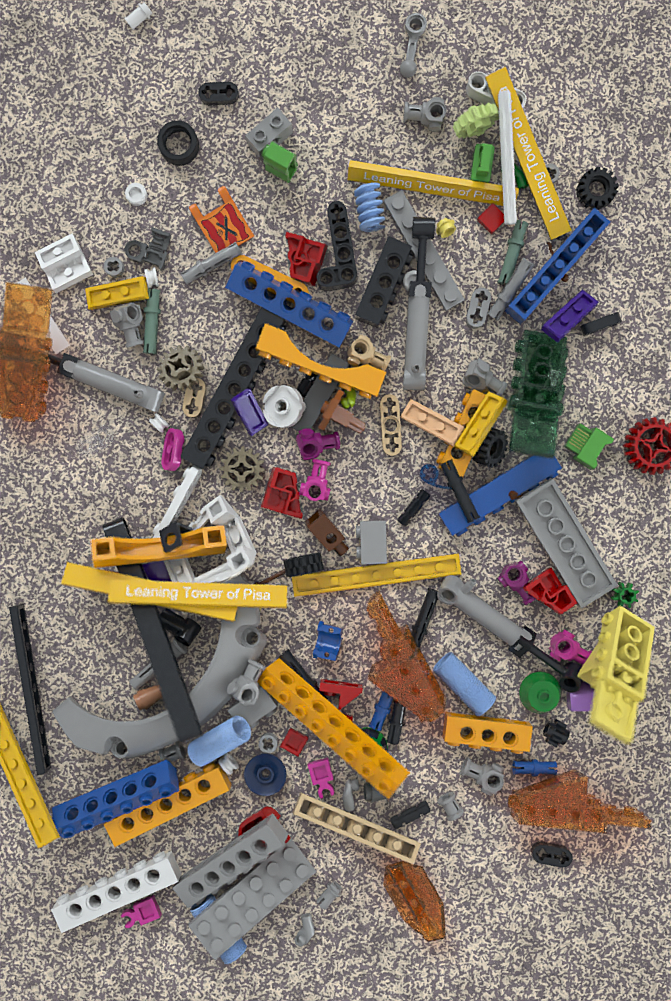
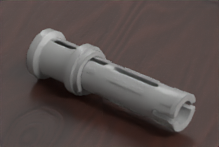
[129,638,188,690]

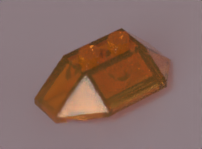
[383,861,446,942]

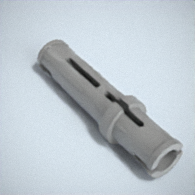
[181,242,242,285]
[487,257,535,321]

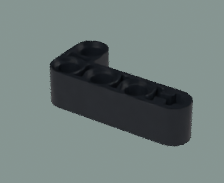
[317,201,357,291]

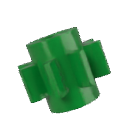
[611,582,639,608]

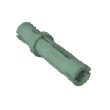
[497,220,529,286]
[143,289,161,354]

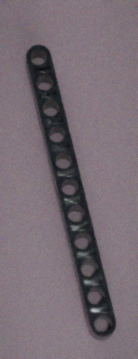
[102,517,203,744]

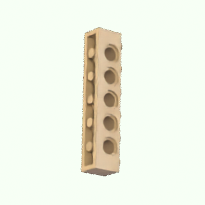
[292,792,421,865]

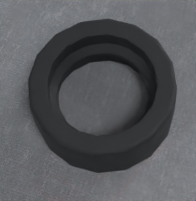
[157,120,199,166]

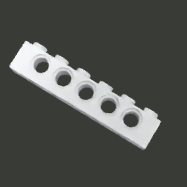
[51,851,182,933]

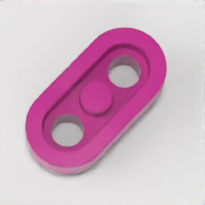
[161,428,185,471]

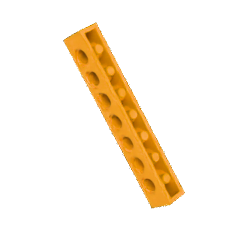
[257,658,410,800]

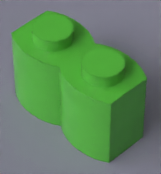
[262,141,298,183]

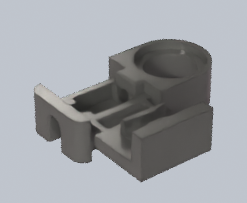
[124,227,172,271]

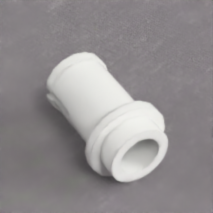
[124,2,152,30]

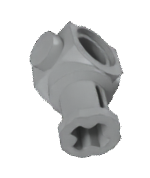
[403,97,446,132]
[110,303,144,348]
[462,358,508,396]
[227,659,266,705]
[460,757,505,796]

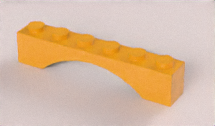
[256,324,386,399]
[91,525,227,568]

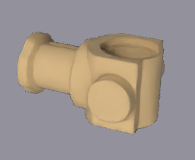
[347,335,391,371]

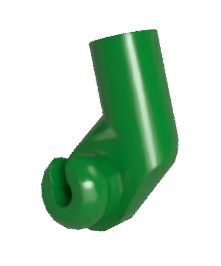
[501,163,528,190]

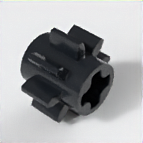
[543,719,570,748]

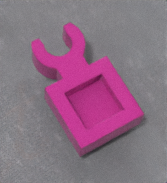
[308,757,334,799]
[121,895,162,928]

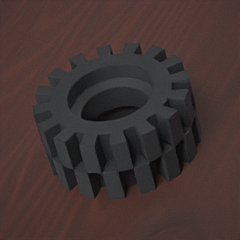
[576,167,619,210]
[472,427,508,468]
[283,552,324,577]

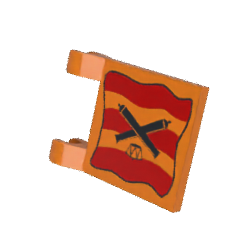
[189,186,255,253]

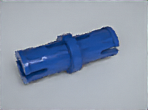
[369,686,396,731]
[512,759,557,777]

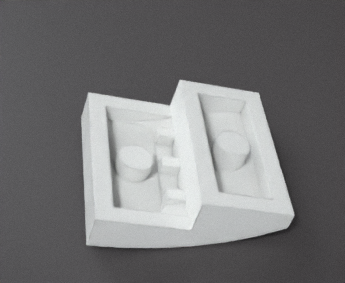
[35,234,94,293]

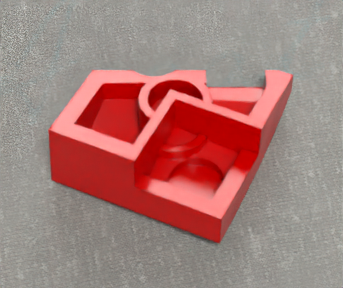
[285,232,328,287]
[261,467,303,519]
[523,567,577,615]

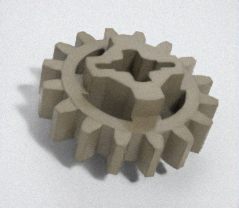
[157,345,205,392]
[219,446,266,492]

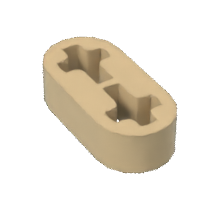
[183,378,207,418]

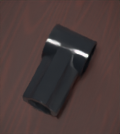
[160,608,202,646]

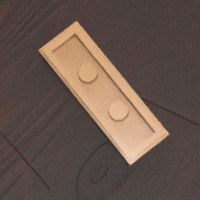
[400,399,465,447]

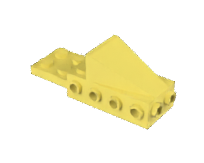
[577,606,655,744]

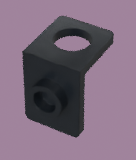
[159,522,193,553]

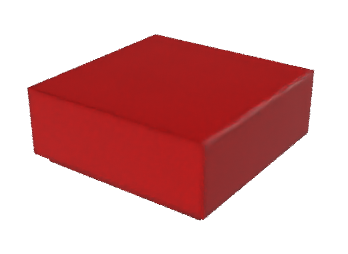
[477,203,504,235]
[280,727,309,757]

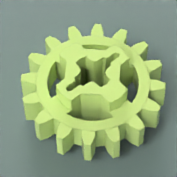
[453,103,499,139]

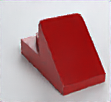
[319,679,363,710]

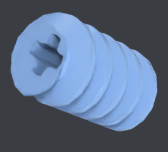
[354,183,386,232]

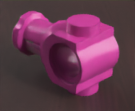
[299,459,331,501]
[549,629,592,666]

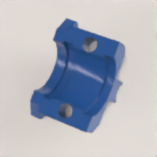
[313,621,343,661]

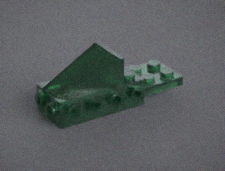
[507,329,568,459]

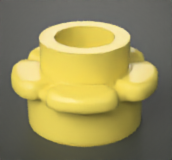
[436,218,456,238]

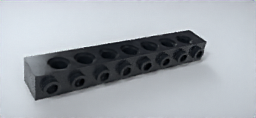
[180,307,287,470]

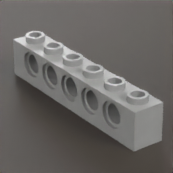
[172,814,289,908]

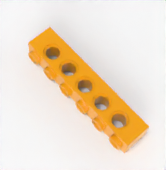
[103,762,232,847]

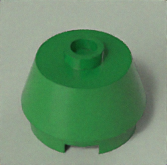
[519,672,562,714]

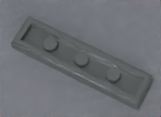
[291,353,350,431]

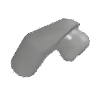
[342,779,359,812]
[294,913,315,947]

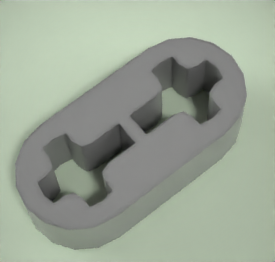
[466,288,491,329]

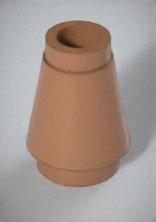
[133,685,163,711]

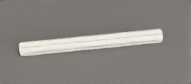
[498,90,517,225]

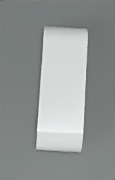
[466,71,527,108]

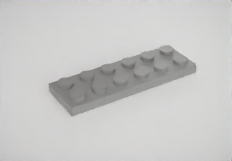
[515,478,618,608]
[188,837,316,960]

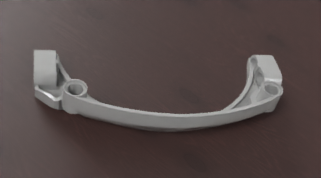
[53,573,267,759]

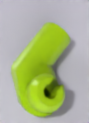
[341,389,357,409]

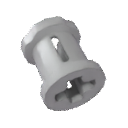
[437,792,464,821]

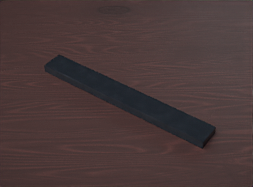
[9,604,51,775]

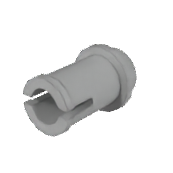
[316,881,342,910]

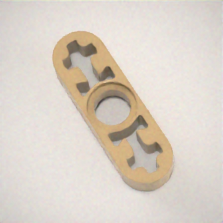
[380,394,402,456]

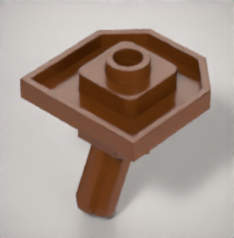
[318,390,366,433]

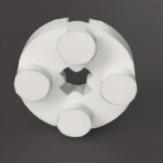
[263,385,306,428]

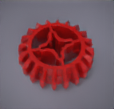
[623,417,671,475]

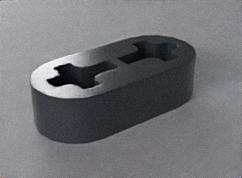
[198,82,239,106]
[580,312,622,336]
[531,841,573,868]

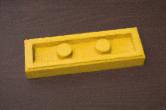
[85,276,149,310]
[454,391,508,456]

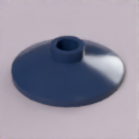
[244,753,287,796]

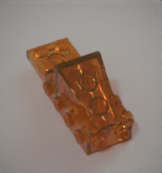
[0,282,53,422]
[366,591,446,723]
[508,769,652,834]

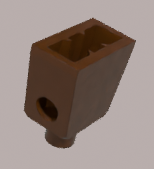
[304,508,349,557]

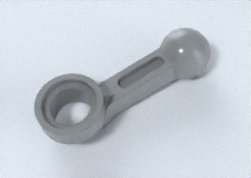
[400,13,427,78]

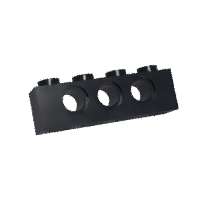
[355,236,414,329]

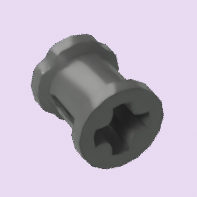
[159,741,186,762]

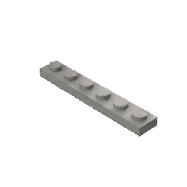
[383,190,465,312]

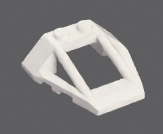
[164,495,256,583]

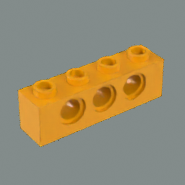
[436,389,486,477]
[442,712,533,754]

